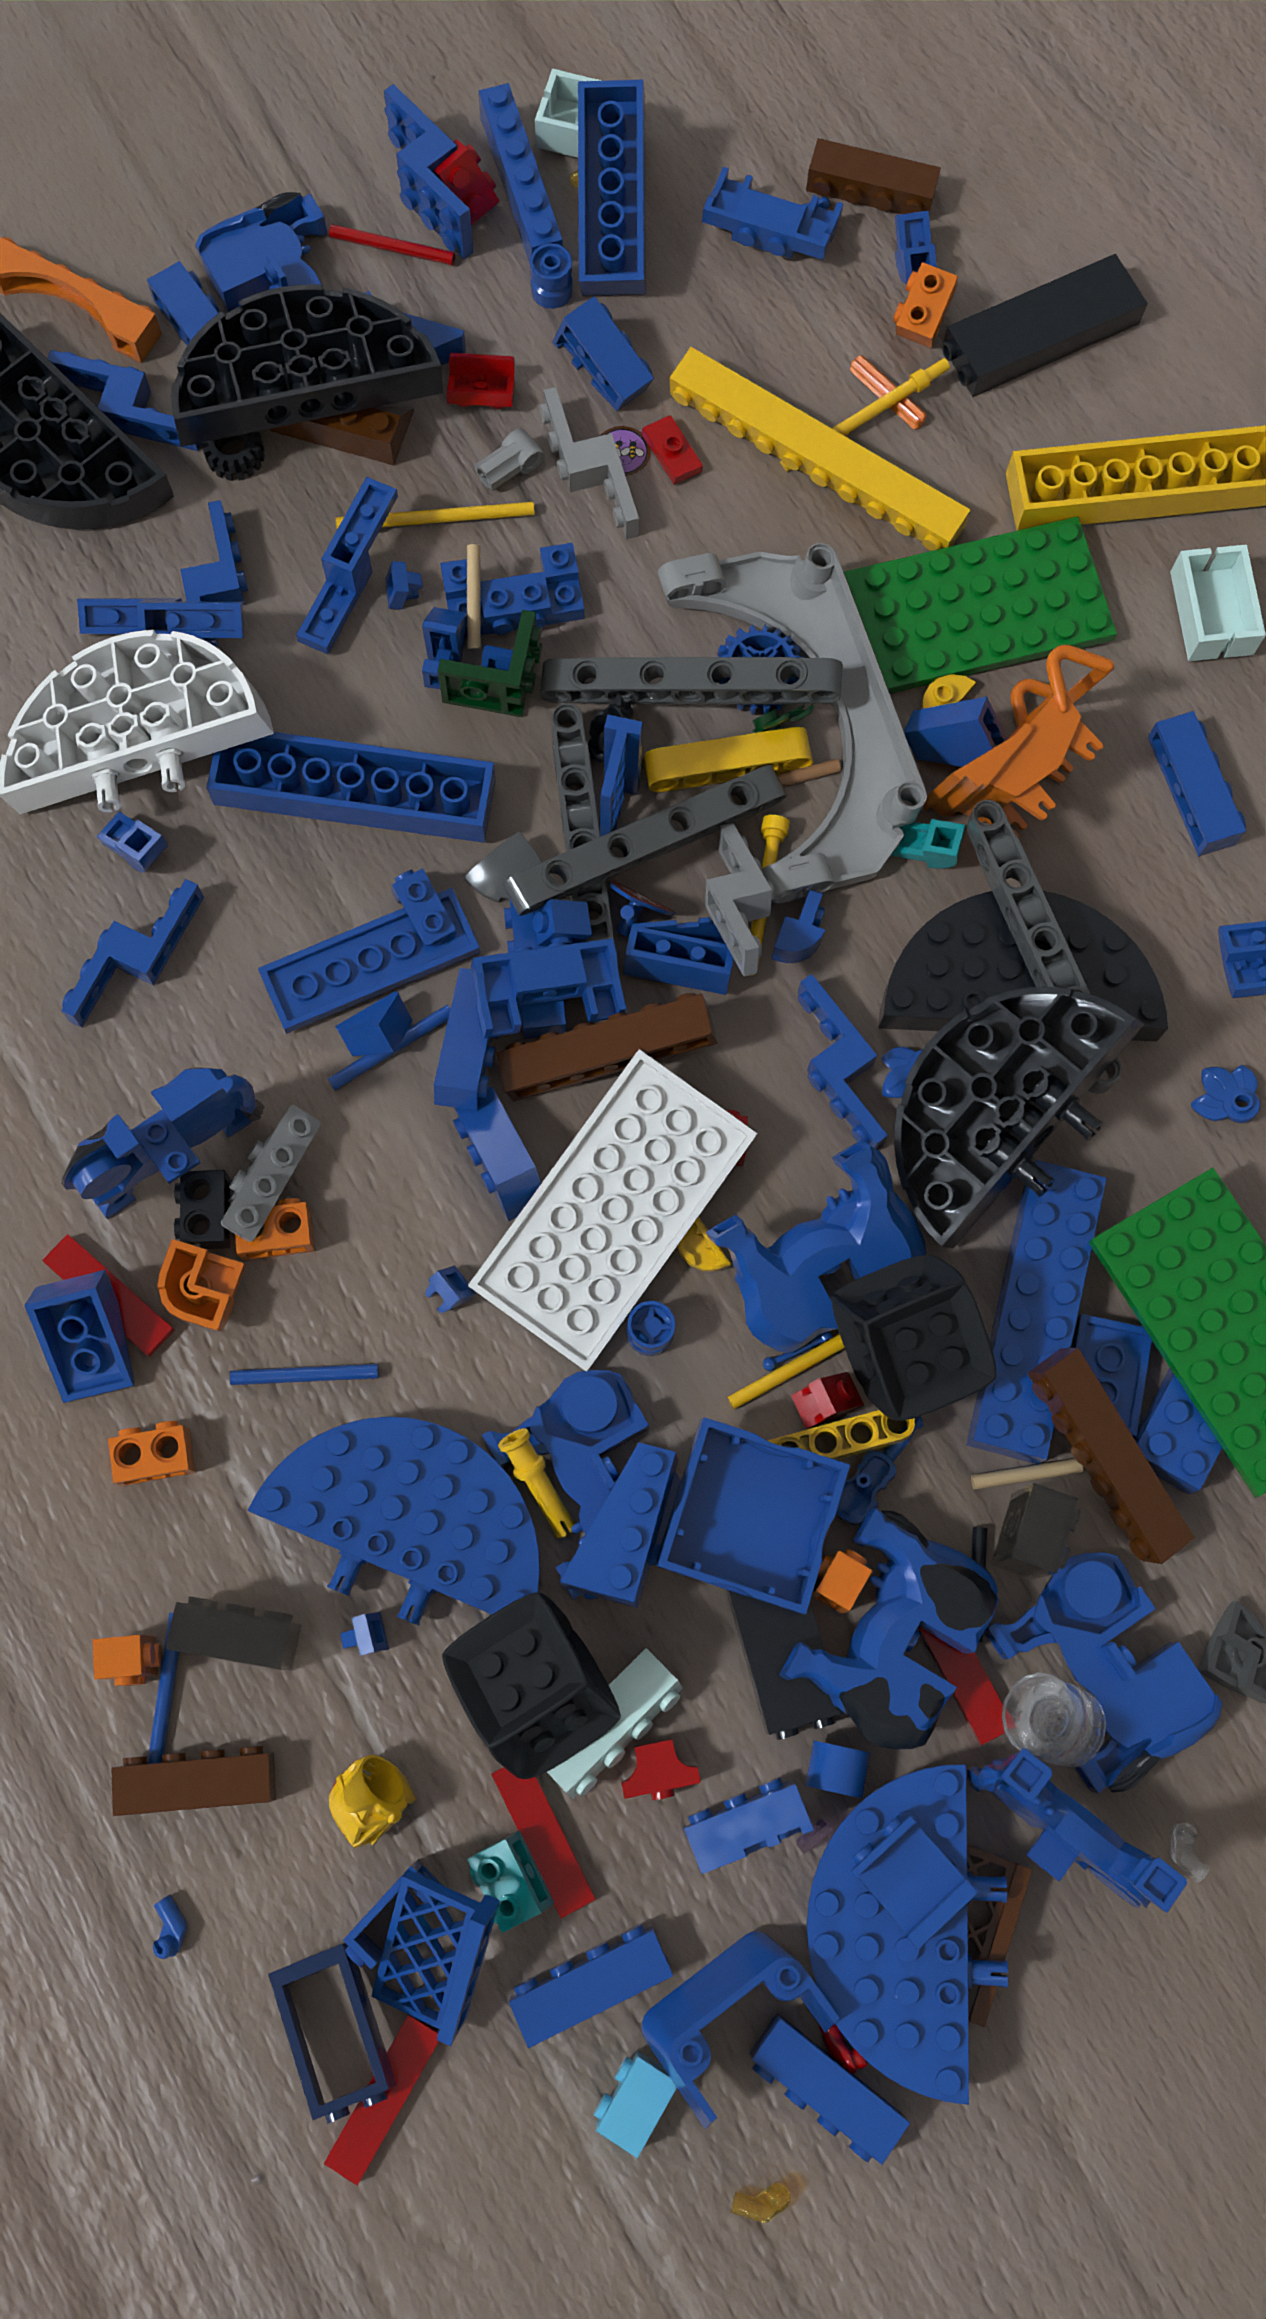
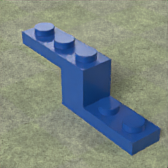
[47,350,201,451]
[296,477,398,654]
[180,500,248,649]
[77,598,245,638]
[61,879,204,1028]
[797,974,888,1149]

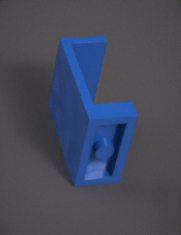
[851,1815,978,1950]
[343,1860,444,1969]

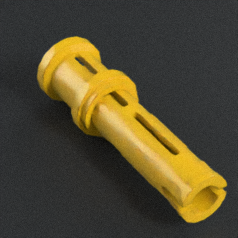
[498,1428,576,1538]

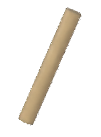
[467,544,481,650]
[971,1458,1083,1490]

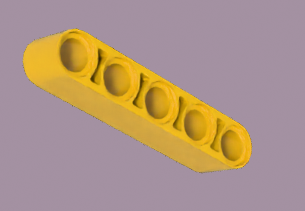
[643,727,813,792]
[767,1410,915,1460]

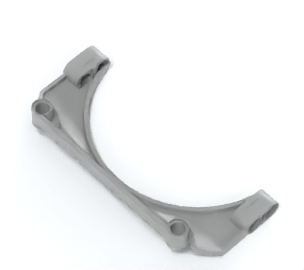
[657,543,927,903]

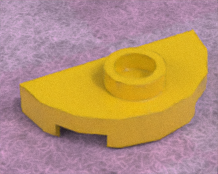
[921,674,976,709]
[676,1216,731,1272]

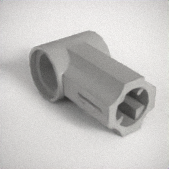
[475,428,545,491]

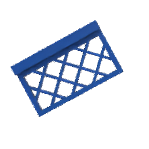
[600,714,643,850]
[371,1869,500,2047]

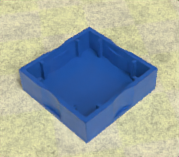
[655,1417,850,1615]

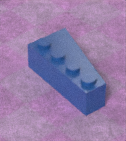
[559,1442,678,1608]

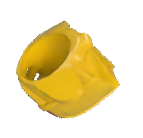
[329,1755,416,1849]

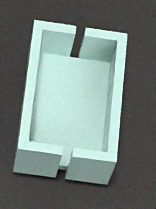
[535,69,602,158]
[1170,544,1266,661]

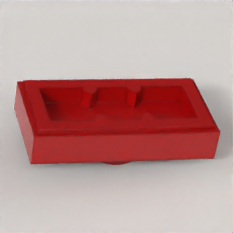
[642,415,703,485]

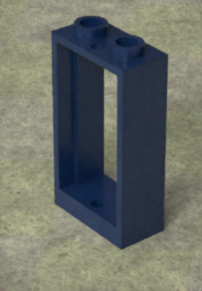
[268,1943,397,2123]

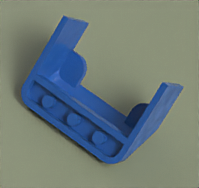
[641,1931,840,2129]

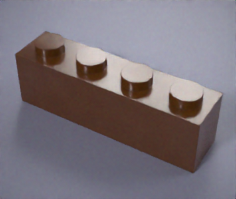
[806,138,941,214]
[112,1746,276,1816]

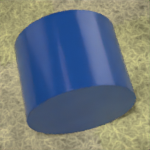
[805,1740,870,1798]

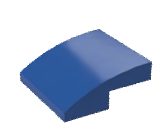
[1218,921,1266,998]

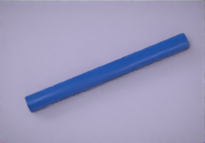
[328,1004,451,1091]
[230,1364,379,1385]
[147,1612,184,1764]

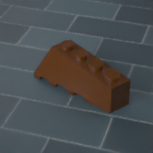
[270,406,414,466]

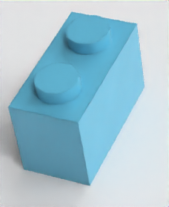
[593,2050,677,2158]

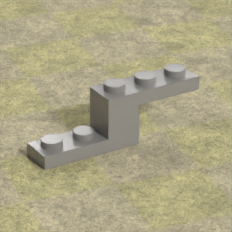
[539,387,639,539]
[705,823,775,977]

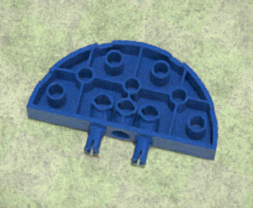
[247,1417,540,1626]
[807,1765,1008,2105]

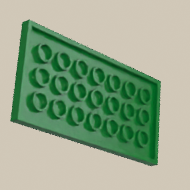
[844,516,1117,694]
[1088,1167,1266,1498]

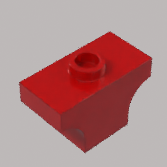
[791,1372,864,1429]
[621,1739,701,1800]

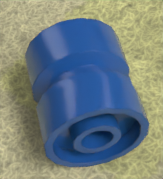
[530,243,573,309]
[627,1301,676,1356]

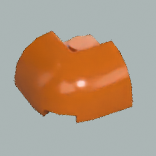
[157,1239,246,1331]

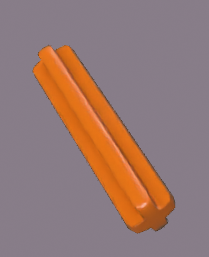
[850,355,927,430]

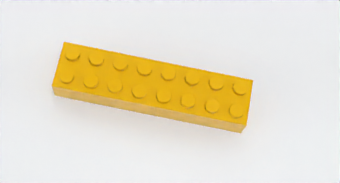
[1005,425,1266,531]

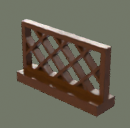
[967,1845,1032,2028]

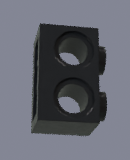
[174,1170,230,1249]

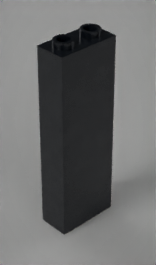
[942,253,1148,397]
[726,1590,843,1740]

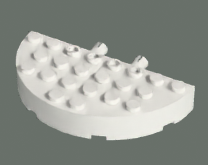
[0,630,274,814]

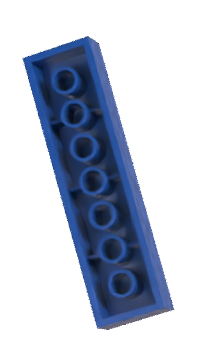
[206,732,496,843]
[966,1160,1107,1464]

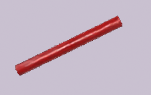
[329,224,455,266]

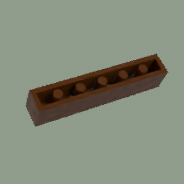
[496,993,718,1101]
[1027,1348,1194,1564]

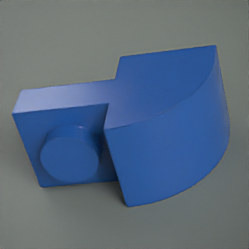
[894,210,937,284]
[96,811,168,873]
[772,890,826,963]

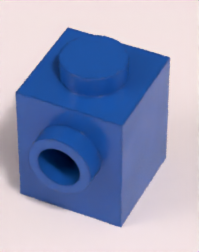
[533,899,592,946]

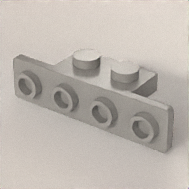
[221,1104,321,1242]

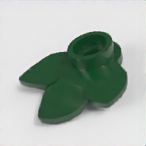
[752,704,814,733]

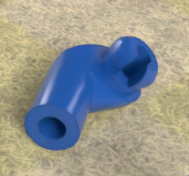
[153,1894,187,1959]

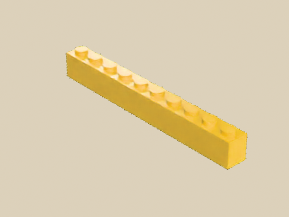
[669,347,970,551]

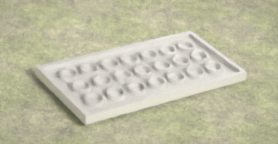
[468,1049,758,1372]

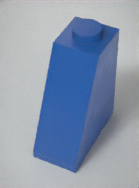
[904,696,1008,767]

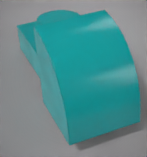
[892,819,966,869]

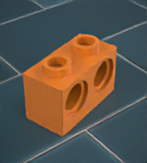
[235,1198,315,1261]
[108,1421,195,1487]

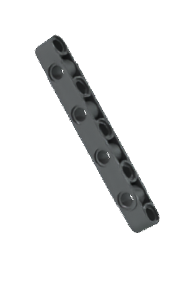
[540,657,843,704]
[552,703,614,942]
[503,765,787,916]
[967,799,1122,1094]

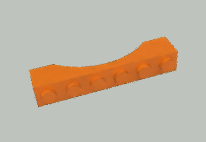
[0,237,162,363]

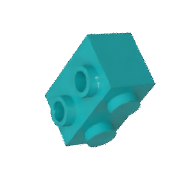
[467,1830,554,1933]

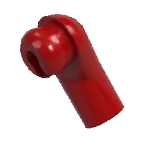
[818,2023,868,2073]

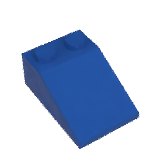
[24,1270,135,1403]

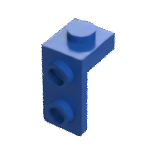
[391,868,455,946]

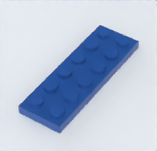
[258,888,480,1034]

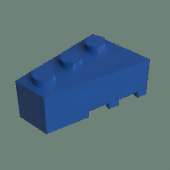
[552,296,654,411]
[623,917,734,995]
[452,1087,541,1221]
[683,1777,814,1874]

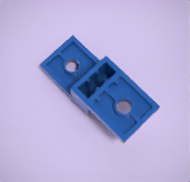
[384,84,473,259]

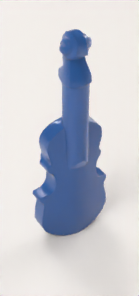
[836,1416,924,1525]

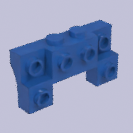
[702,167,843,260]
[440,543,585,638]
[471,938,627,1038]

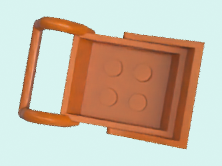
[923,645,1114,838]

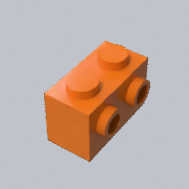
[893,262,958,348]
[812,1549,872,1614]
[93,1635,163,1686]

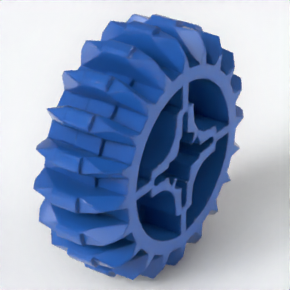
[717,624,803,715]

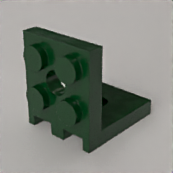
[438,610,543,717]

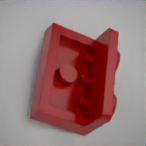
[434,139,500,225]
[446,353,515,409]

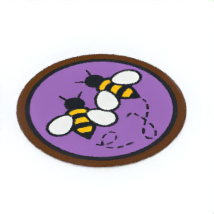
[600,426,651,476]

